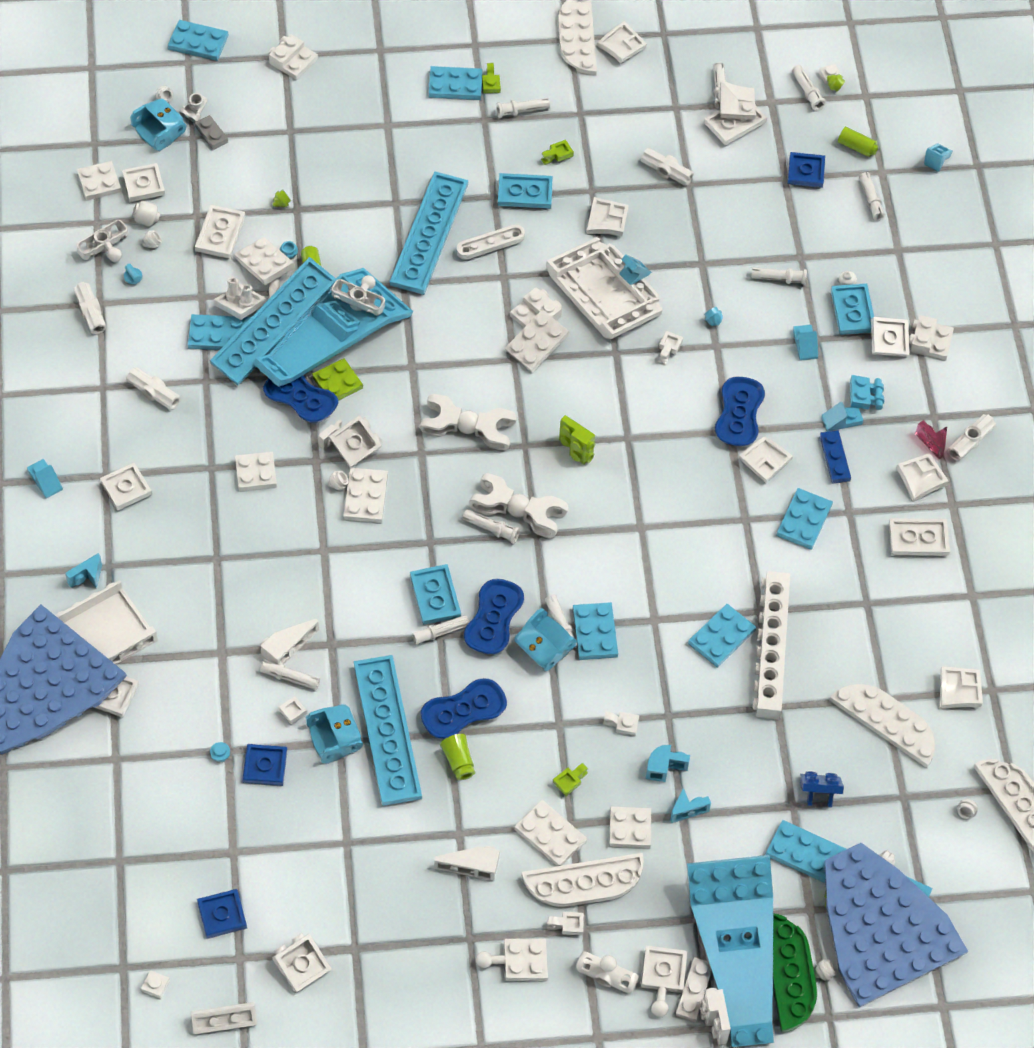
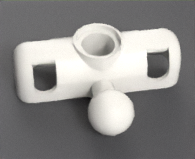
[76,220,128,262]
[331,275,385,316]
[576,951,639,993]

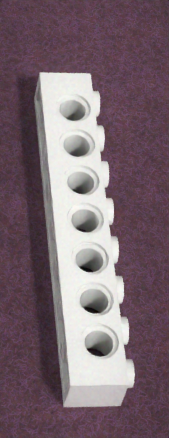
[753,571,790,720]

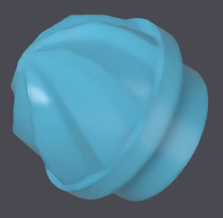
[704,307,723,326]

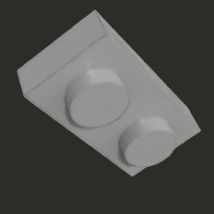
[195,115,228,150]

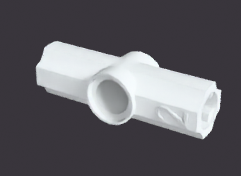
[641,148,694,186]
[74,282,106,335]
[127,367,181,410]
[948,414,996,460]

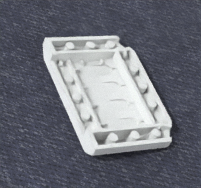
[546,237,662,339]

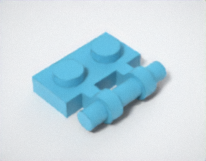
[850,375,885,410]

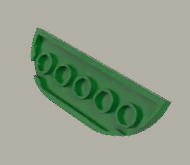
[773,913,817,1033]

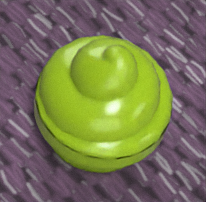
[827,74,845,92]
[272,189,291,207]

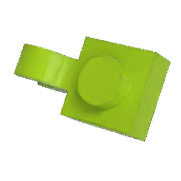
[482,63,501,94]
[541,140,574,165]
[553,763,588,796]

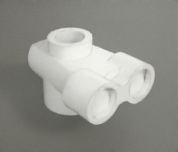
[179,93,208,123]

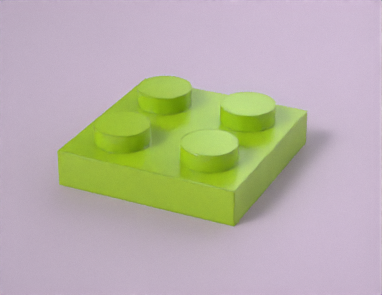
[312,358,363,401]

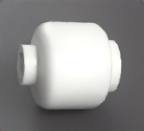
[132,200,160,227]

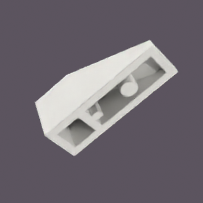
[261,619,319,665]
[434,846,500,881]

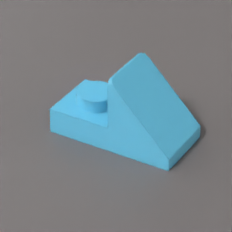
[924,143,953,172]
[619,254,652,285]
[793,325,818,361]
[822,402,864,432]
[27,459,63,499]
[65,553,102,588]
[670,789,711,823]

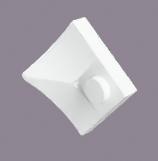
[597,21,647,63]
[720,80,756,120]
[586,197,629,236]
[739,436,793,483]
[896,453,949,502]
[939,666,983,709]

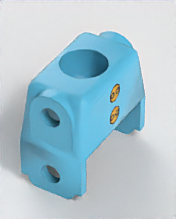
[130,98,187,151]
[514,608,577,671]
[305,704,363,764]

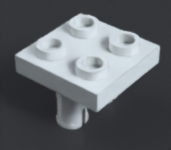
[214,277,266,320]

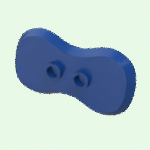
[263,376,338,423]
[715,377,765,446]
[464,579,524,654]
[421,678,507,739]

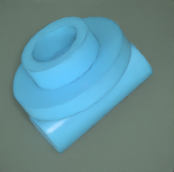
[124,264,142,284]

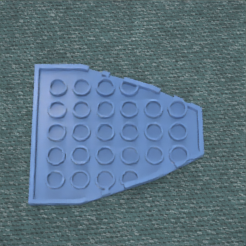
[0,604,127,754]
[824,843,968,1008]

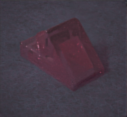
[915,420,947,460]

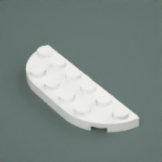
[558,0,597,76]
[829,684,935,768]
[974,759,1034,853]
[522,853,644,907]

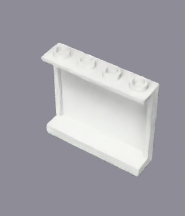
[55,580,158,665]

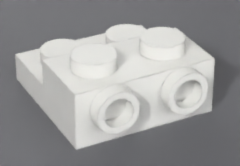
[269,34,318,80]
[510,287,562,328]
[909,315,954,361]
[329,415,382,468]
[272,933,331,993]
[700,988,731,1045]

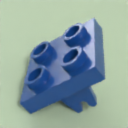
[800,771,844,807]

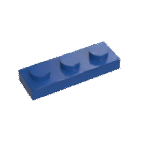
[820,430,851,484]

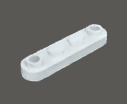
[457,225,525,259]

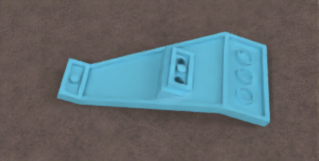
[254,268,413,387]
[687,855,774,1047]

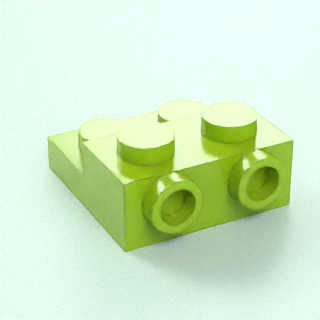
[559,415,596,465]

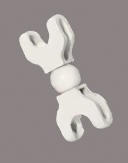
[420,394,517,450]
[469,473,569,538]

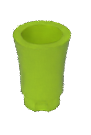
[440,734,475,780]

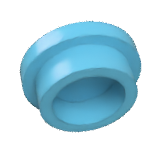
[280,241,298,259]
[210,742,230,762]

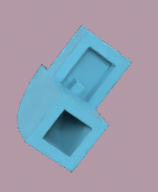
[646,745,690,782]

